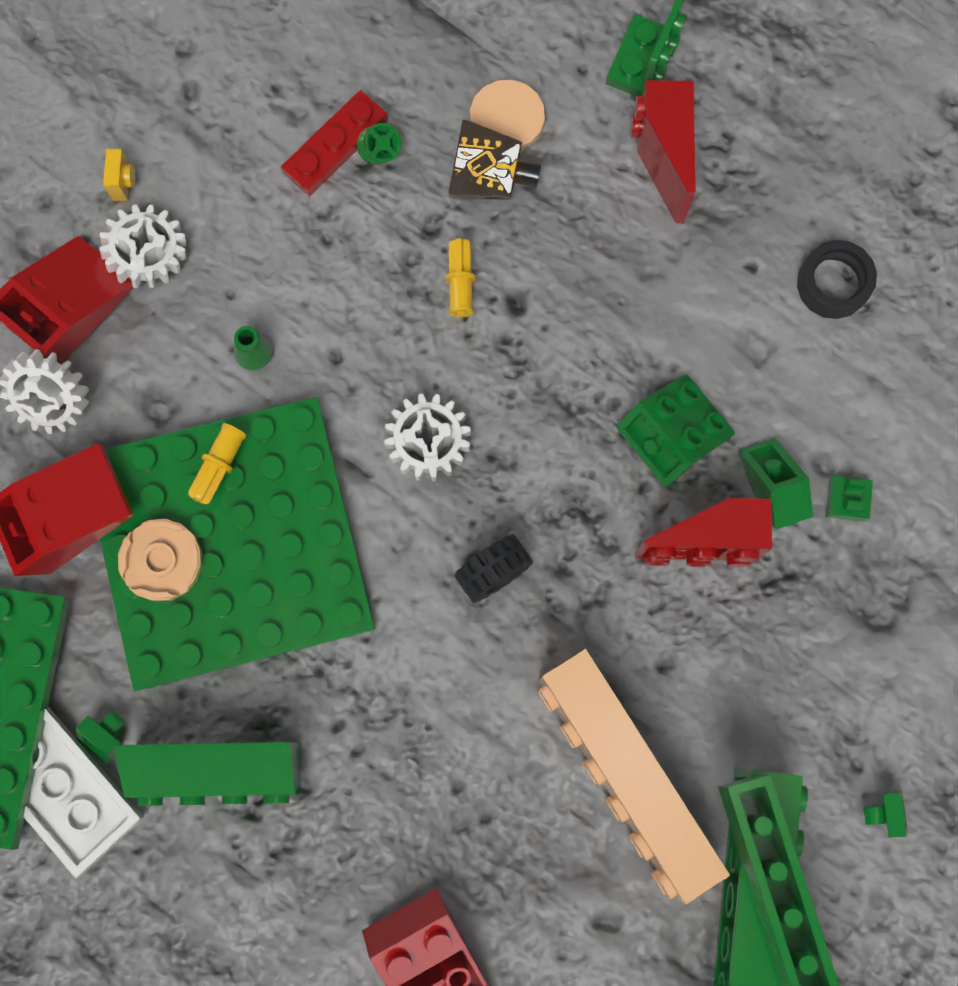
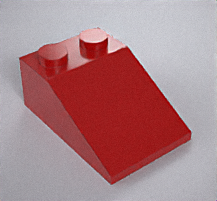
[630,80,696,223]

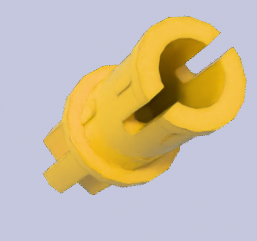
[445,238,476,318]
[188,423,246,505]

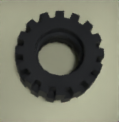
[454,534,533,603]

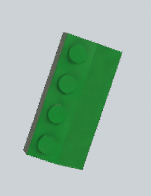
[115,742,301,806]

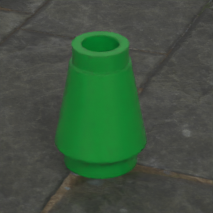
[234,326,273,370]

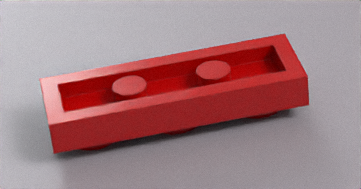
[280,90,388,197]

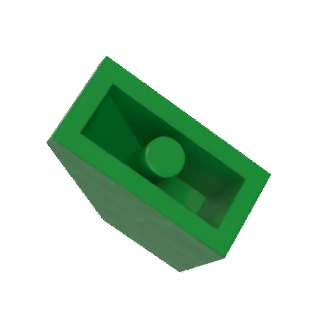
[738,438,813,530]

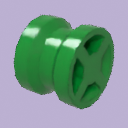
[357,123,402,165]

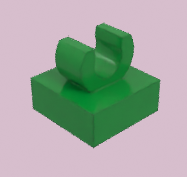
[826,475,873,522]
[76,711,125,766]
[863,791,908,837]

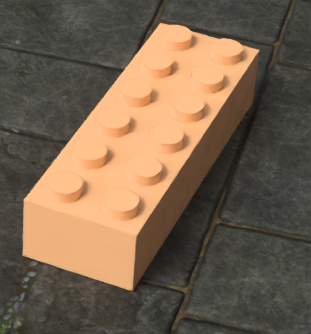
[537,649,730,905]

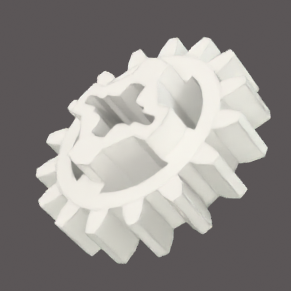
[99,204,186,289]
[0,349,89,434]
[384,394,471,481]

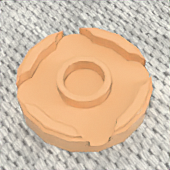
[470,80,545,152]
[118,519,203,602]

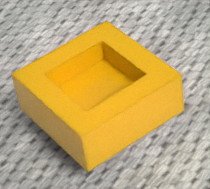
[103,149,136,201]

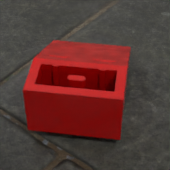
[0,236,133,365]
[0,443,134,576]
[635,498,772,568]
[362,888,489,986]

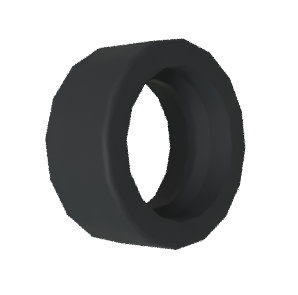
[797,240,877,319]

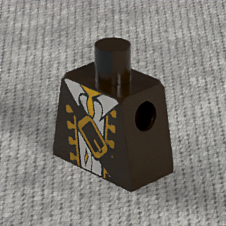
[448,120,541,200]

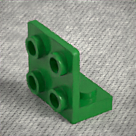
[605,0,687,96]
[616,375,735,488]

